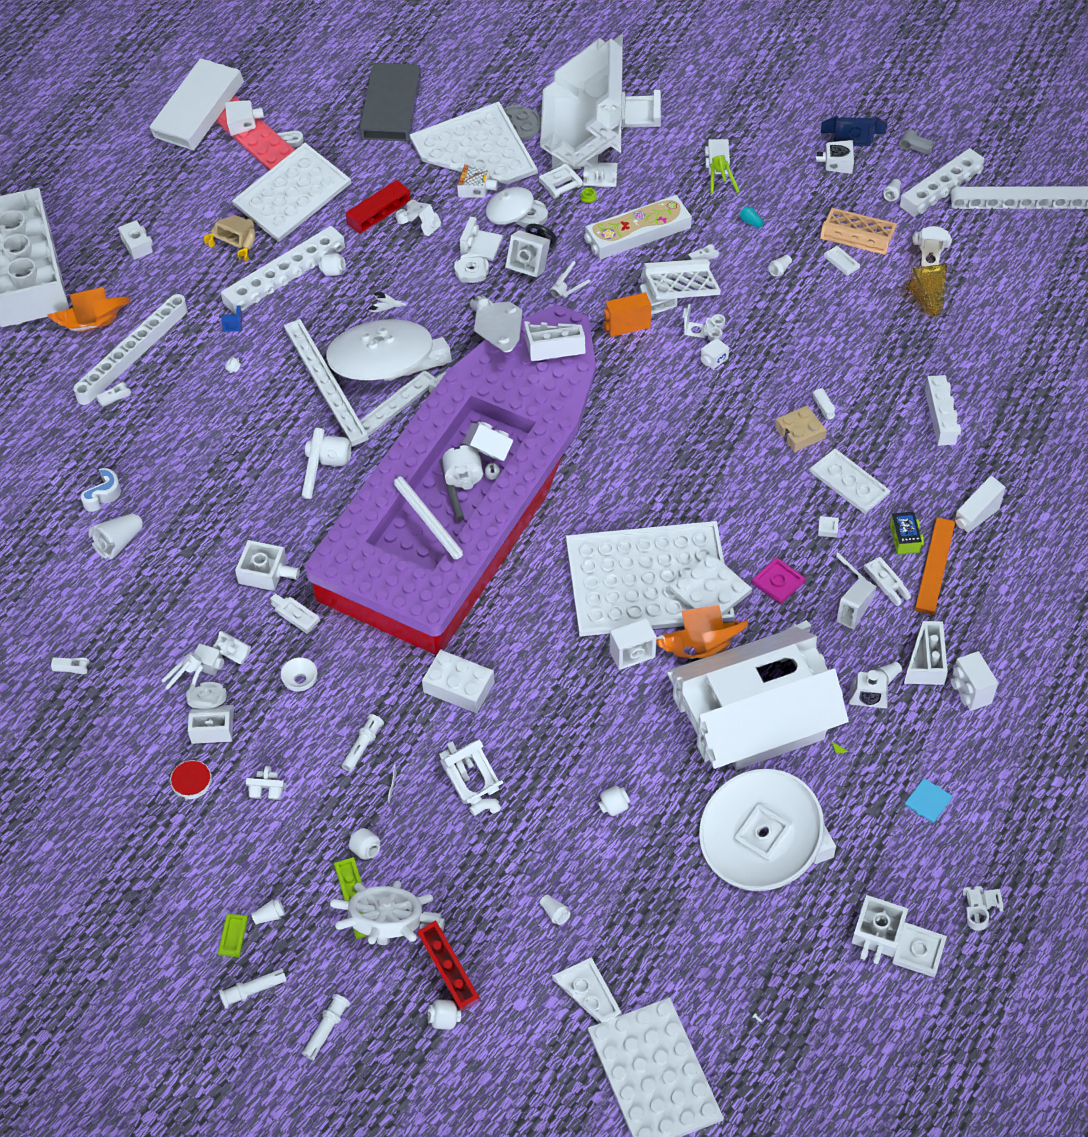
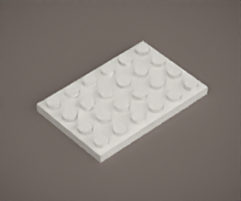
[232,143,351,242]
[588,997,724,1137]

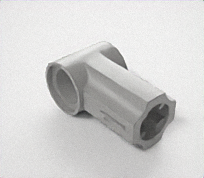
[898,130,934,154]

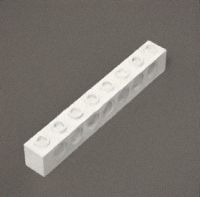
[221,226,345,314]

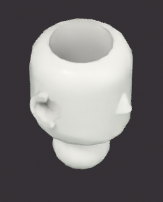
[305,436,351,467]

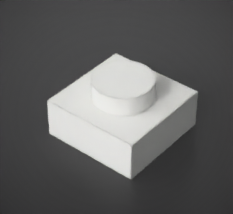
[818,516,839,538]

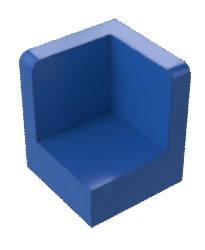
[221,305,243,332]

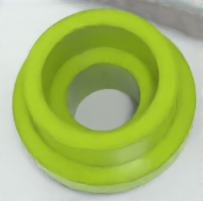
[580,188,597,203]

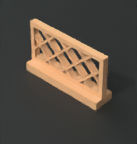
[820,208,897,255]

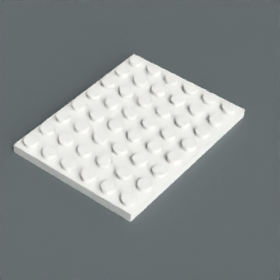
[566,521,735,637]

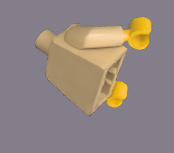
[203,215,256,262]

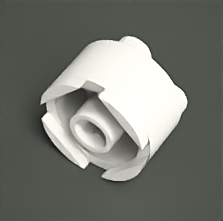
[443,445,483,490]

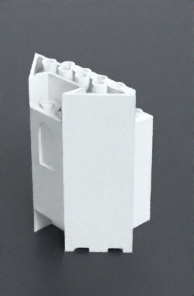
[540,33,623,169]
[666,627,849,770]

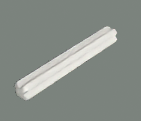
[302,428,324,499]

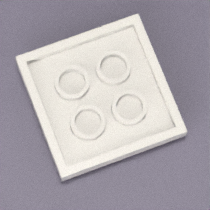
[669,553,752,616]

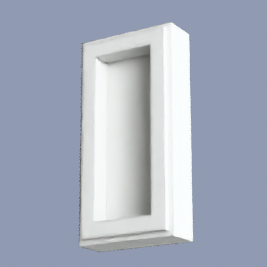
[824,246,860,276]

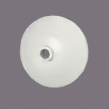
[486,187,534,224]

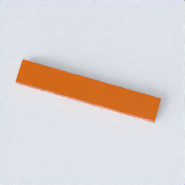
[915,517,956,615]

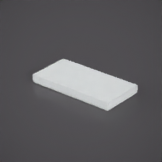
[810,449,890,514]

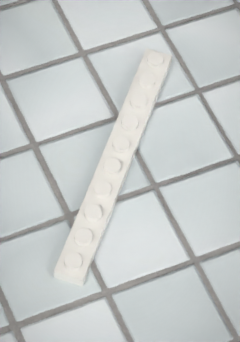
[284,319,369,446]

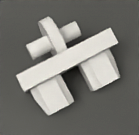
[213,631,251,664]
[439,741,474,782]
[246,766,287,800]

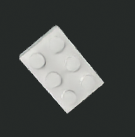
[422,650,495,713]

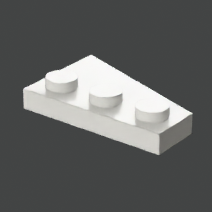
[552,957,622,1024]

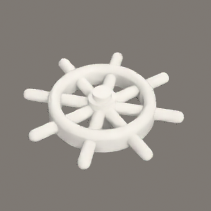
[330,881,440,945]

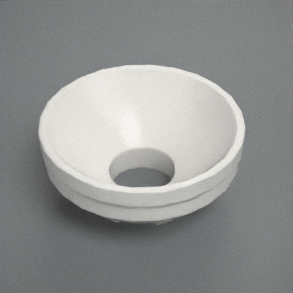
[281,657,317,691]

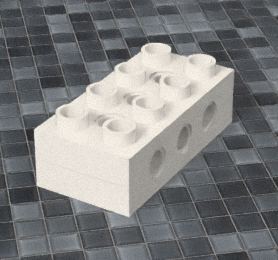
[0,188,69,327]

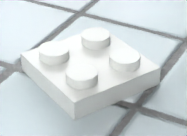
[892,922,947,978]

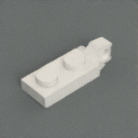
[270,593,320,634]

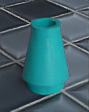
[739,206,765,229]

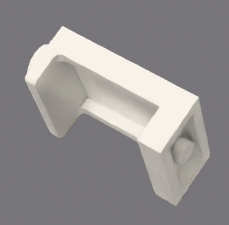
[622,90,661,127]

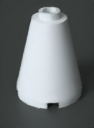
[89,513,143,560]

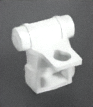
[912,226,952,268]

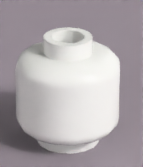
[319,253,346,276]
[598,785,631,816]
[349,828,380,860]
[428,1000,461,1030]

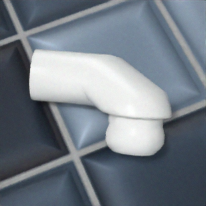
[469,799,501,816]

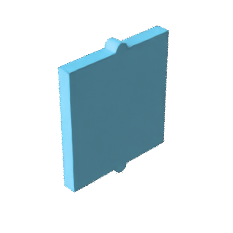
[904,778,953,823]

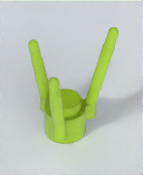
[710,155,740,194]

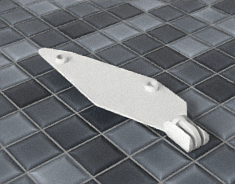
[470,295,522,352]

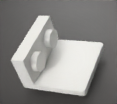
[460,217,503,261]

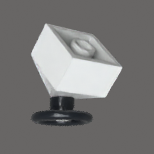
[505,223,557,277]

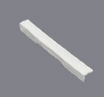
[836,553,867,581]

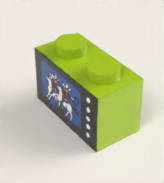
[889,511,924,555]

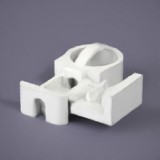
[963,886,1003,931]

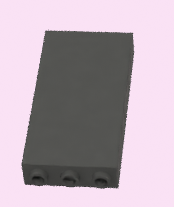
[360,63,421,142]

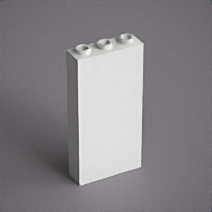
[150,58,244,151]

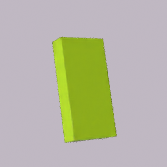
[218,914,248,958]

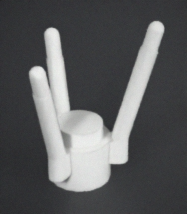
[549,261,590,299]
[162,652,204,690]

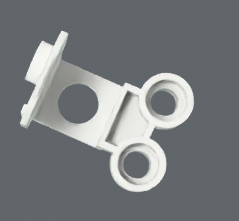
[395,200,441,236]
[683,304,725,342]

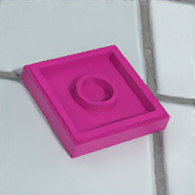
[751,557,806,605]

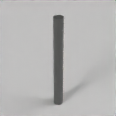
[439,458,464,521]

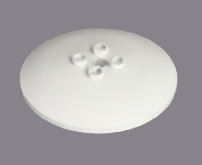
[326,319,433,380]
[699,769,825,891]

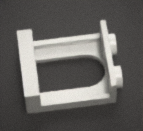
[440,739,503,805]

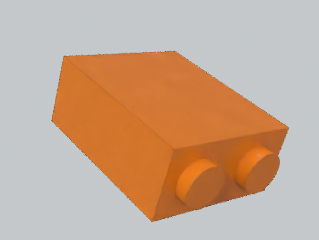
[603,292,651,337]

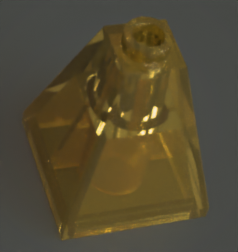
[906,264,947,317]

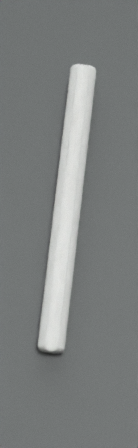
[394,476,463,560]

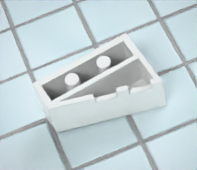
[524,321,585,361]
[904,621,948,685]

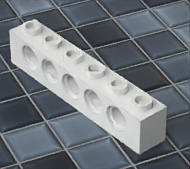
[900,148,985,217]

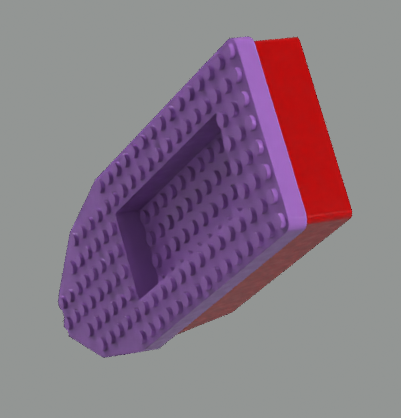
[305,304,596,655]

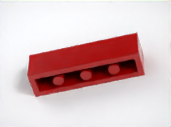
[346,180,411,234]
[417,920,481,1012]

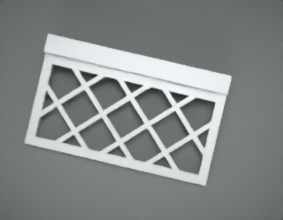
[641,259,721,300]

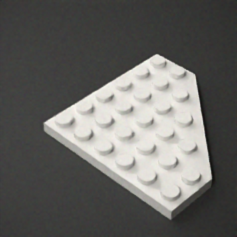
[409,102,538,185]

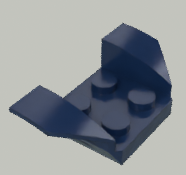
[820,116,887,146]

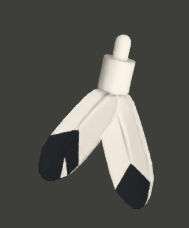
[369,292,406,312]

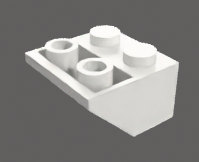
[188,705,234,744]

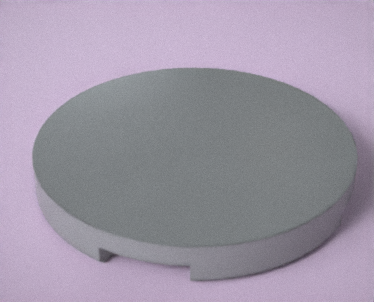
[503,105,541,141]

